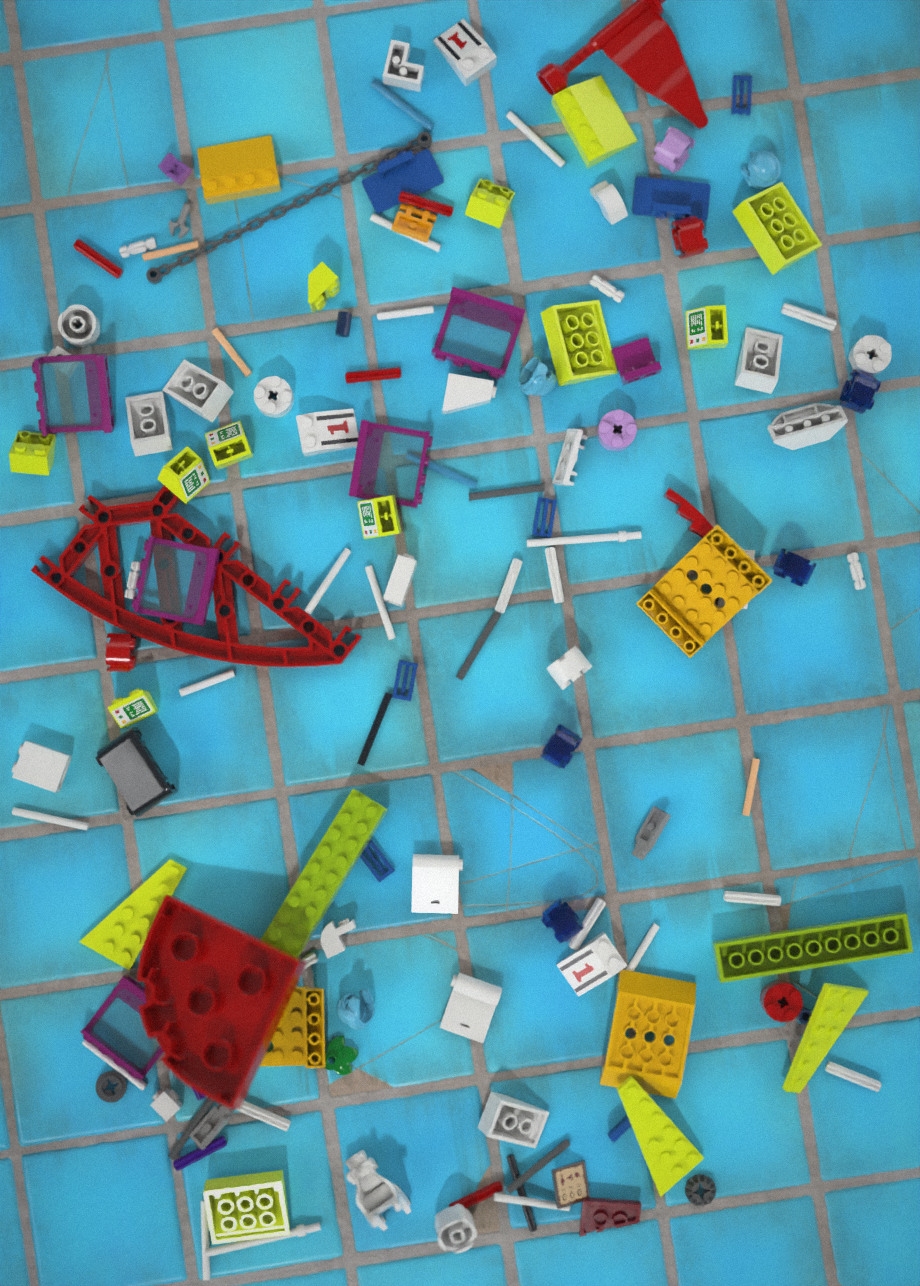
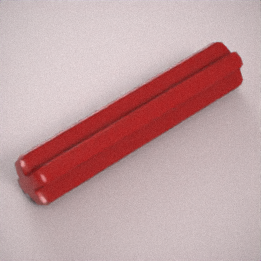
[398,191,454,217]
[73,239,123,279]
[345,367,401,383]
[449,1181,503,1209]

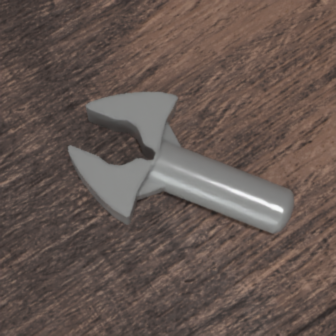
[169,203,191,239]

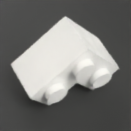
[383,39,424,92]

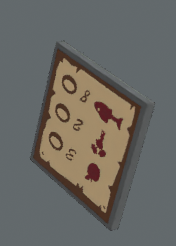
[551,1160,590,1209]

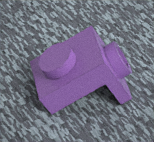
[158,153,193,186]

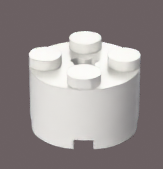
[58,305,101,347]
[849,335,892,377]
[254,376,294,418]
[546,646,593,690]
[435,1204,477,1253]

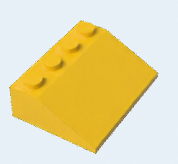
[197,135,282,205]

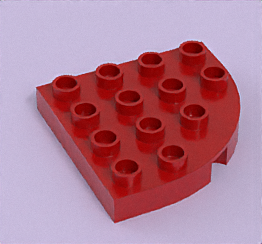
[137,895,307,1110]

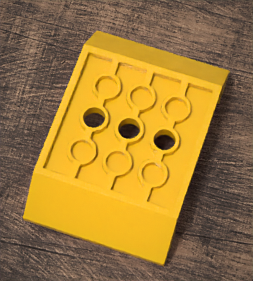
[636,525,773,658]
[599,969,696,1099]
[259,986,325,1068]

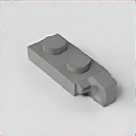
[631,806,671,860]
[189,1104,235,1150]

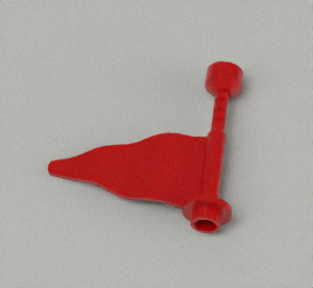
[536,0,708,129]

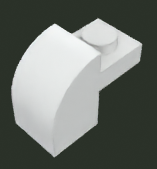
[589,180,628,225]
[321,918,357,959]

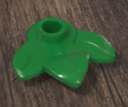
[325,1036,359,1075]

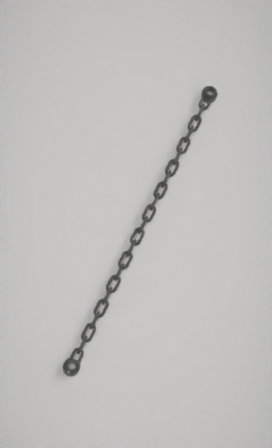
[146,132,432,284]

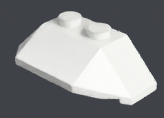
[767,403,848,450]

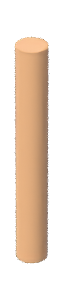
[142,241,199,261]
[212,328,252,377]
[742,758,760,816]

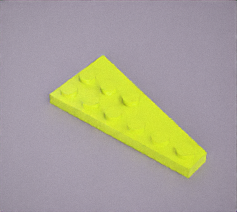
[79,859,188,970]
[782,983,869,1093]
[616,1075,704,1197]

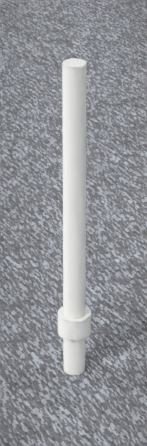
[527,530,642,547]
[205,1222,321,1257]

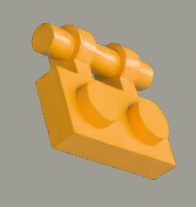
[391,203,437,243]

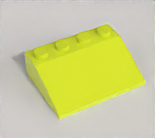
[552,76,638,168]
[732,182,822,275]
[541,300,618,386]
[203,1170,290,1244]

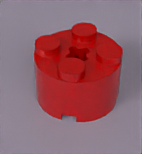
[671,216,708,259]
[106,633,136,672]
[760,980,803,1022]

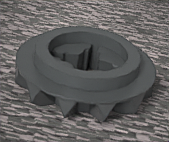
[95,1070,127,1103]
[685,1174,716,1207]

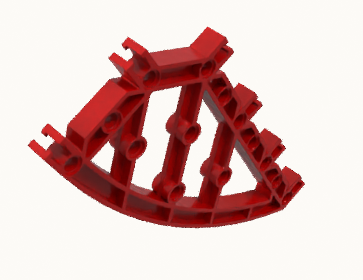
[31,485,362,668]

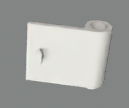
[412,854,463,913]
[439,972,503,1043]

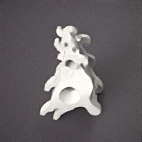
[345,1150,411,1231]

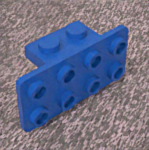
[362,149,444,214]
[632,177,711,222]

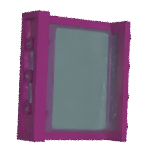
[432,287,525,379]
[32,353,115,436]
[349,420,433,508]
[132,535,220,626]
[80,974,163,1080]

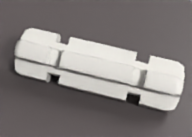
[119,237,157,258]
[590,275,625,303]
[847,553,866,590]
[125,561,141,599]

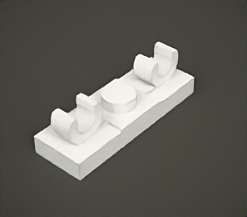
[552,429,588,486]

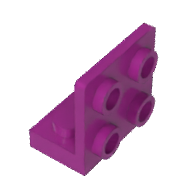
[612,337,662,385]

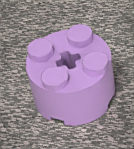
[653,126,695,174]
[597,410,637,451]

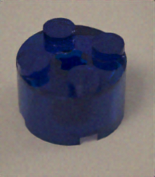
[839,370,881,414]
[772,548,817,587]
[540,724,582,769]
[541,897,585,943]

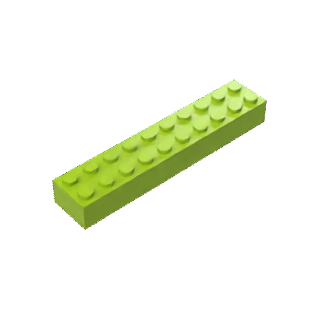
[261,789,389,958]
[711,911,913,983]

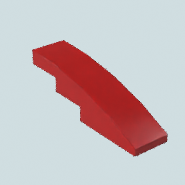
[663,488,714,539]

